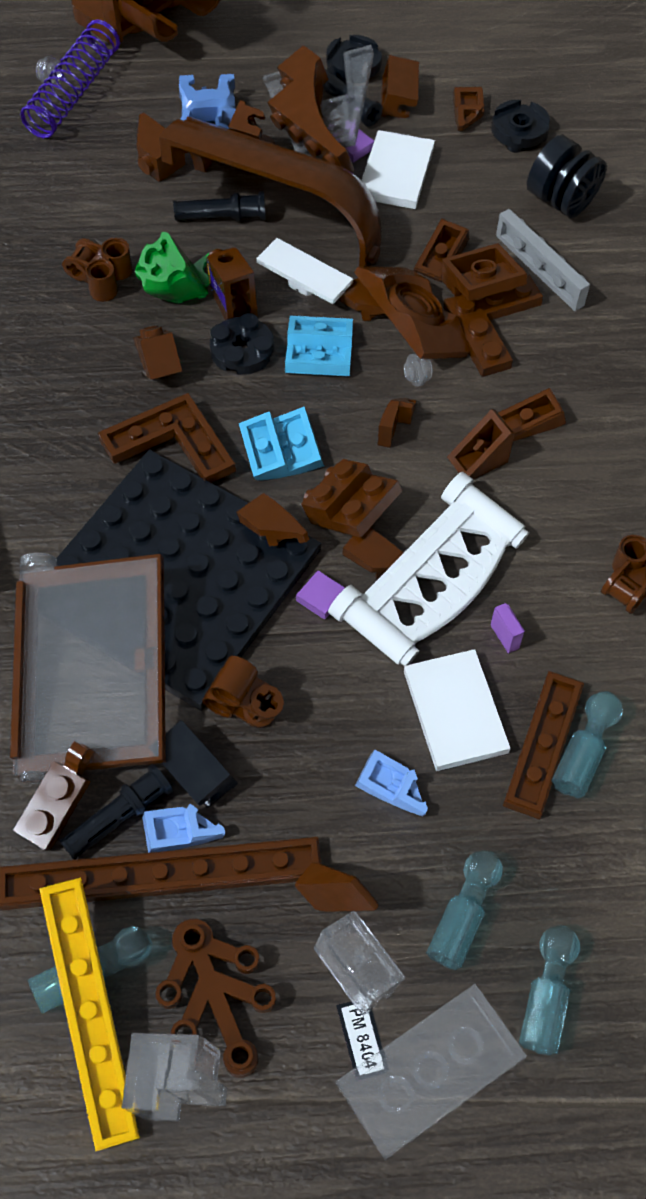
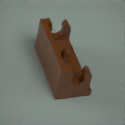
[381,55,419,118]
[228,100,275,144]

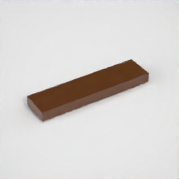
[503,671,584,820]

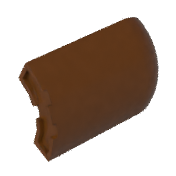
[159,116,382,267]

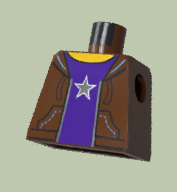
[206,248,258,320]

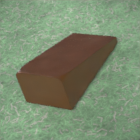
[414,218,469,282]
[498,388,566,441]
[295,862,379,912]

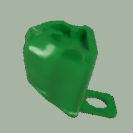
[135,232,215,303]

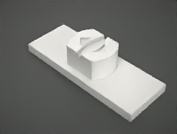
[257,238,353,304]

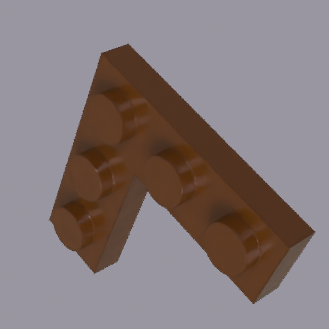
[443,275,543,377]
[98,393,236,483]

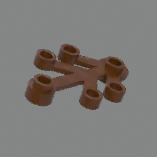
[155,919,276,1078]

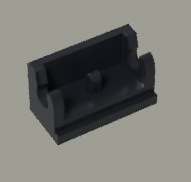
[149,720,238,808]

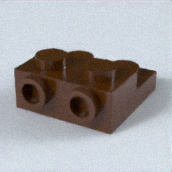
[442,243,527,301]
[301,459,403,538]

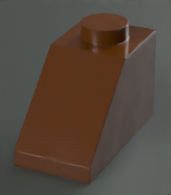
[137,112,186,182]

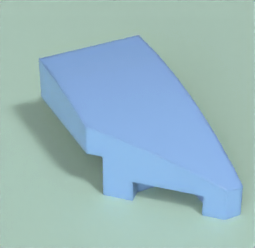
[355,750,428,816]
[142,804,225,853]

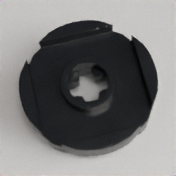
[326,35,382,85]
[491,100,550,153]
[209,313,274,375]

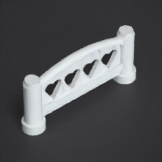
[328,471,529,666]

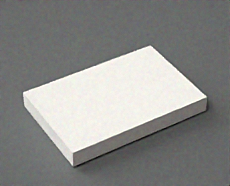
[361,130,435,209]
[404,649,511,771]

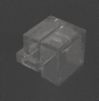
[122,1033,228,1121]

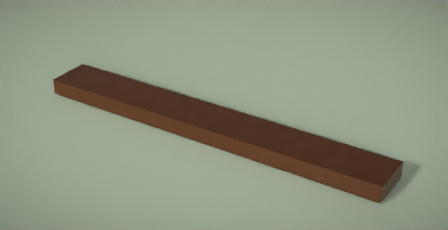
[0,837,321,911]

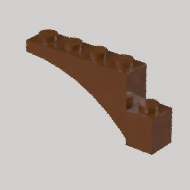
[268,45,355,173]

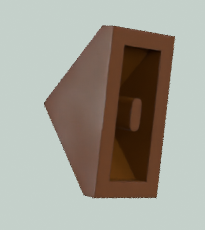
[447,409,515,479]

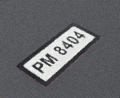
[336,997,389,1082]

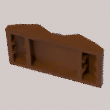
[354,267,470,359]

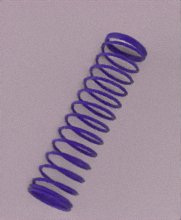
[20,20,120,138]

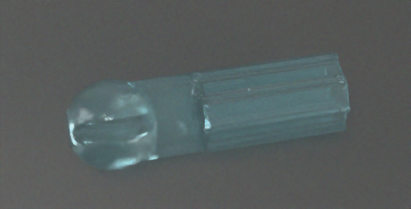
[551,691,623,798]
[426,850,503,970]
[519,925,580,1056]
[27,926,153,1013]

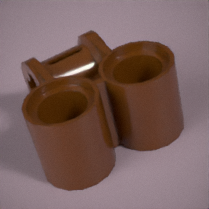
[62,237,133,302]
[601,534,646,614]
[202,656,284,728]

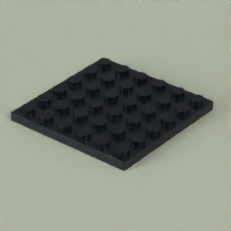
[40,450,321,711]

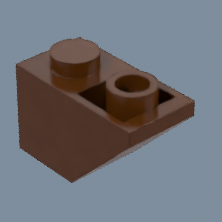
[133,325,182,380]

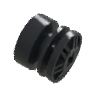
[526,134,607,218]

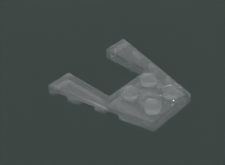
[262,45,374,157]

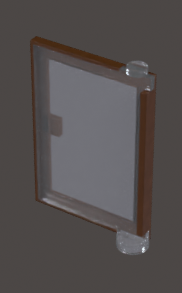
[10,553,166,784]

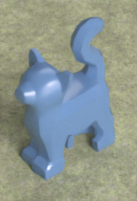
[179,74,236,129]

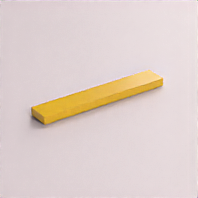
[39,878,139,1151]

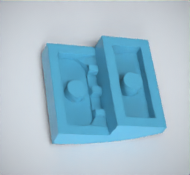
[285,316,353,376]
[239,407,324,480]

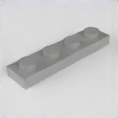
[496,209,590,311]

